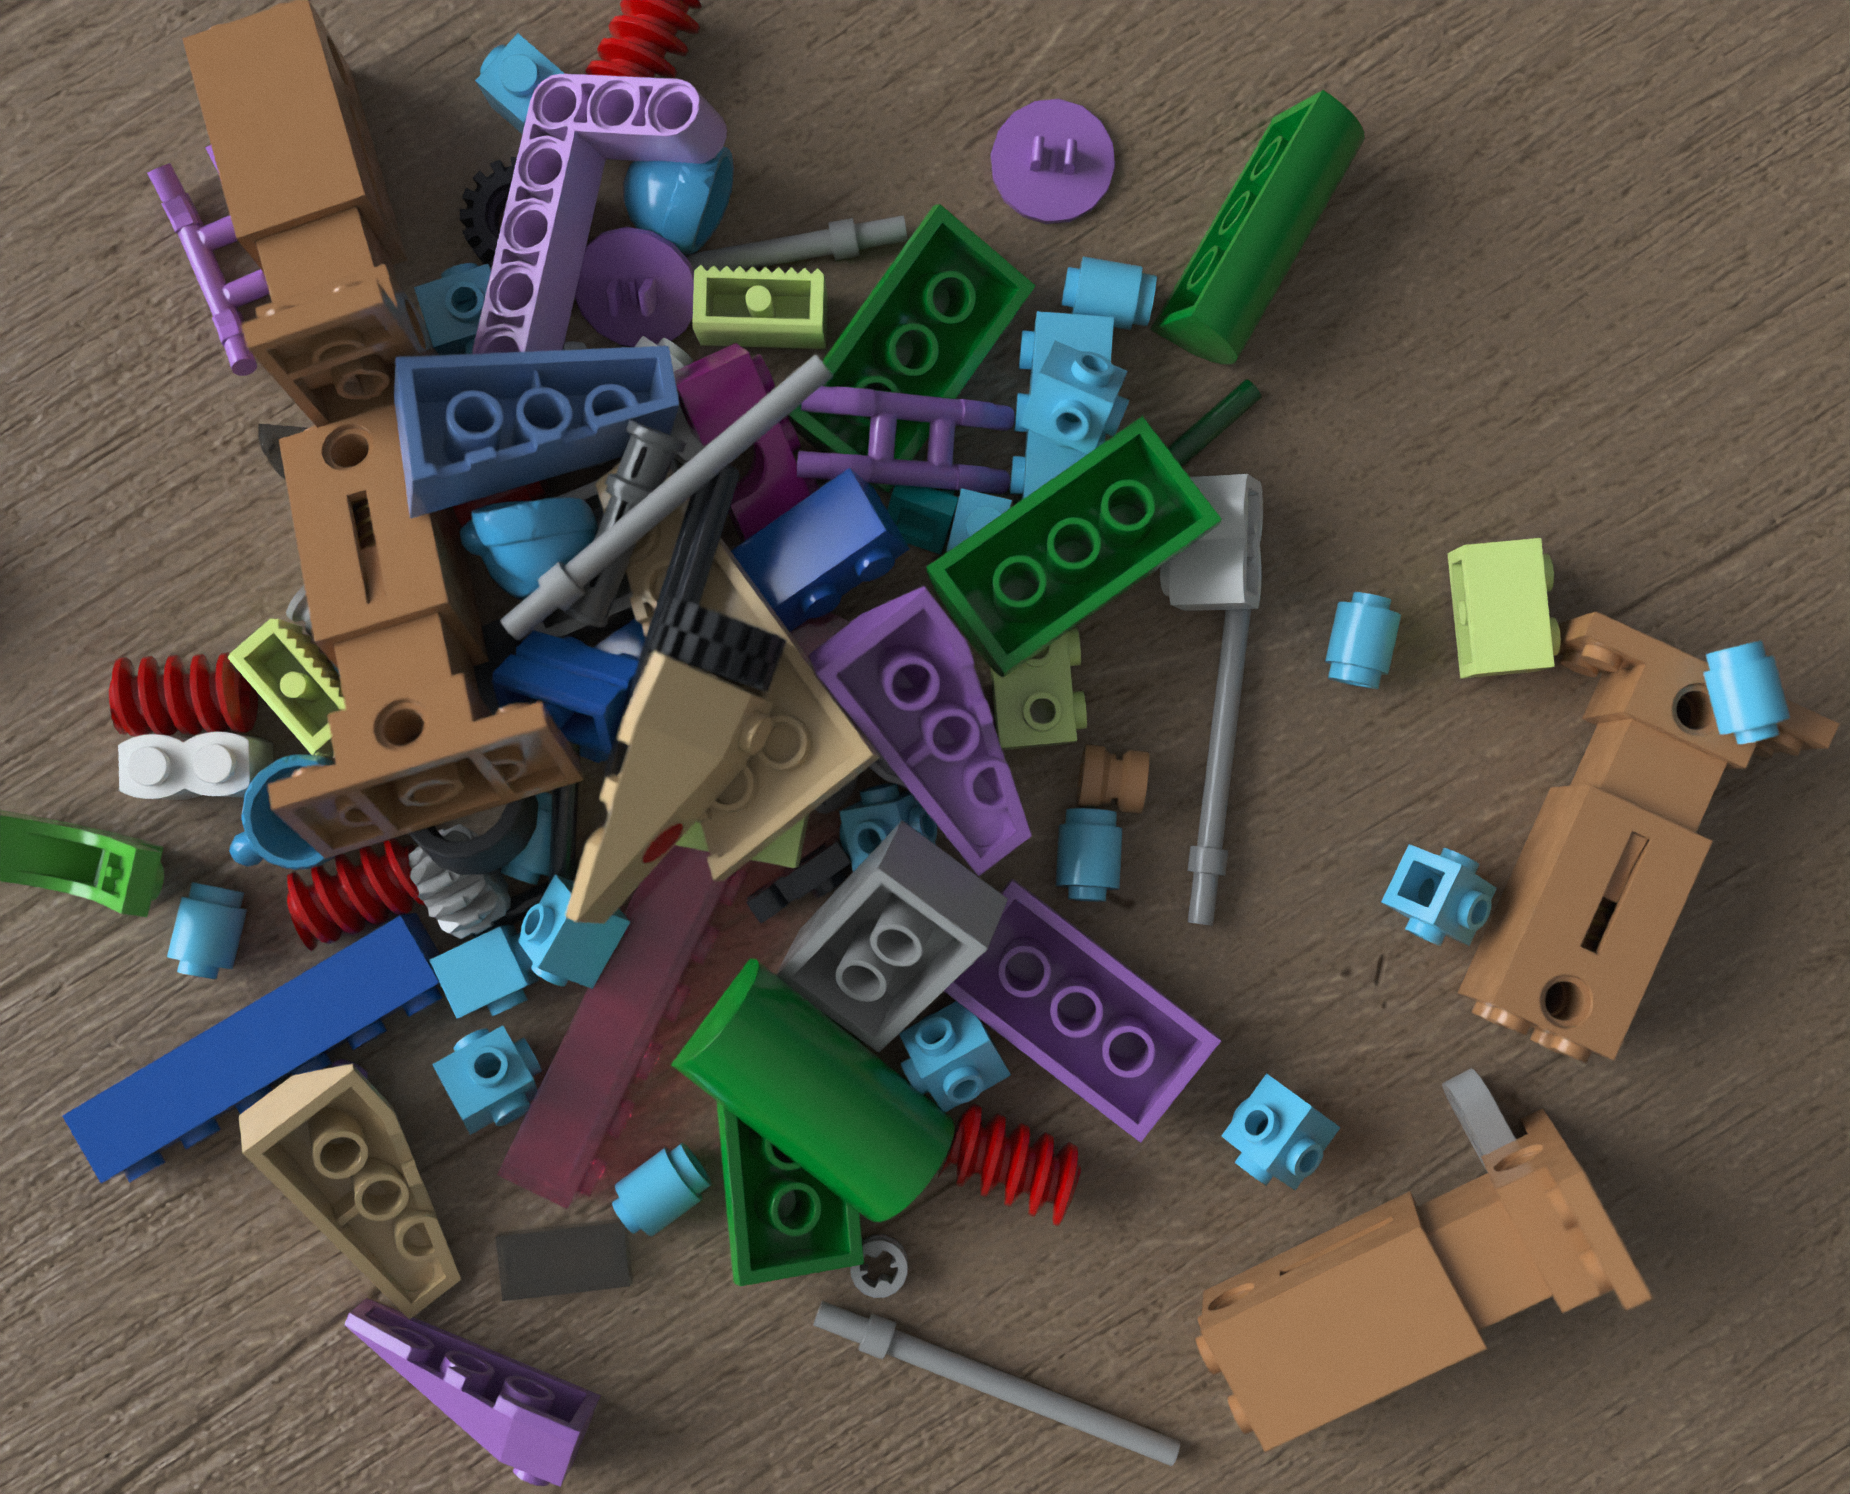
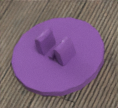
[991,99,1115,224]
[575,227,694,347]

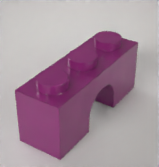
[674,343,820,543]

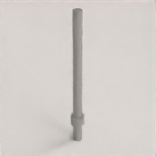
[574,215,908,301]
[501,354,833,640]
[1187,609,1251,926]
[813,1301,1180,1466]

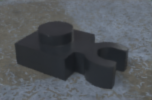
[746,835,852,924]

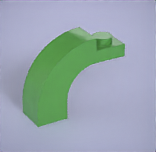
[0,810,164,917]

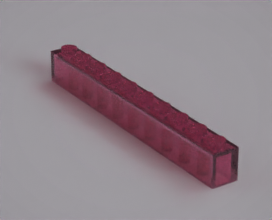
[497,612,850,1209]

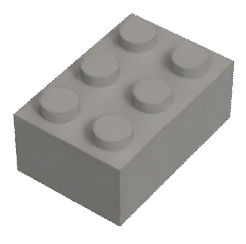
[776,821,1008,1053]

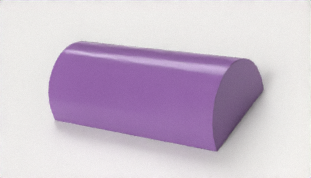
[944,878,1221,1143]

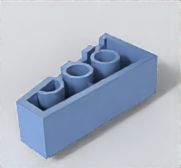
[394,346,679,519]

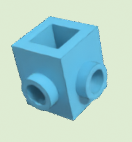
[414,263,491,355]
[1019,341,1130,454]
[839,783,937,872]
[1381,844,1497,946]
[899,1001,1011,1112]
[432,1025,542,1135]
[1222,1073,1341,1190]

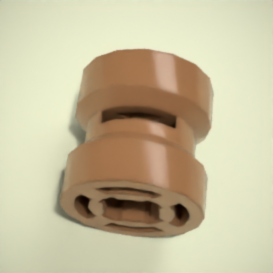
[1076,743,1150,815]

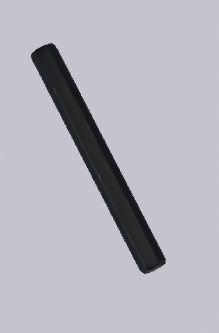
[604,464,739,778]

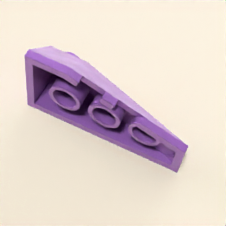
[809,586,1032,876]
[344,1298,601,1487]

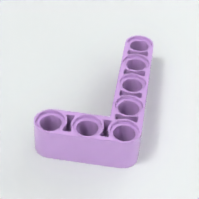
[473,74,727,354]

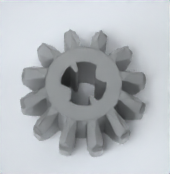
[409,824,511,939]

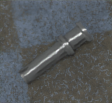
[564,420,687,628]

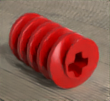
[585,0,702,79]
[109,652,258,737]
[287,838,426,952]
[938,1103,1081,1227]

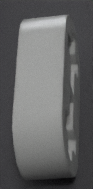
[1442,1068,1516,1173]

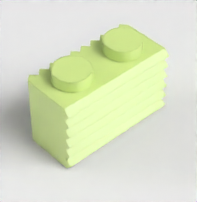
[692,265,828,349]
[228,619,346,758]

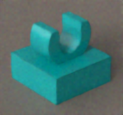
[887,485,959,555]

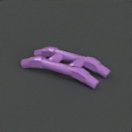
[147,145,270,376]
[797,386,1015,494]

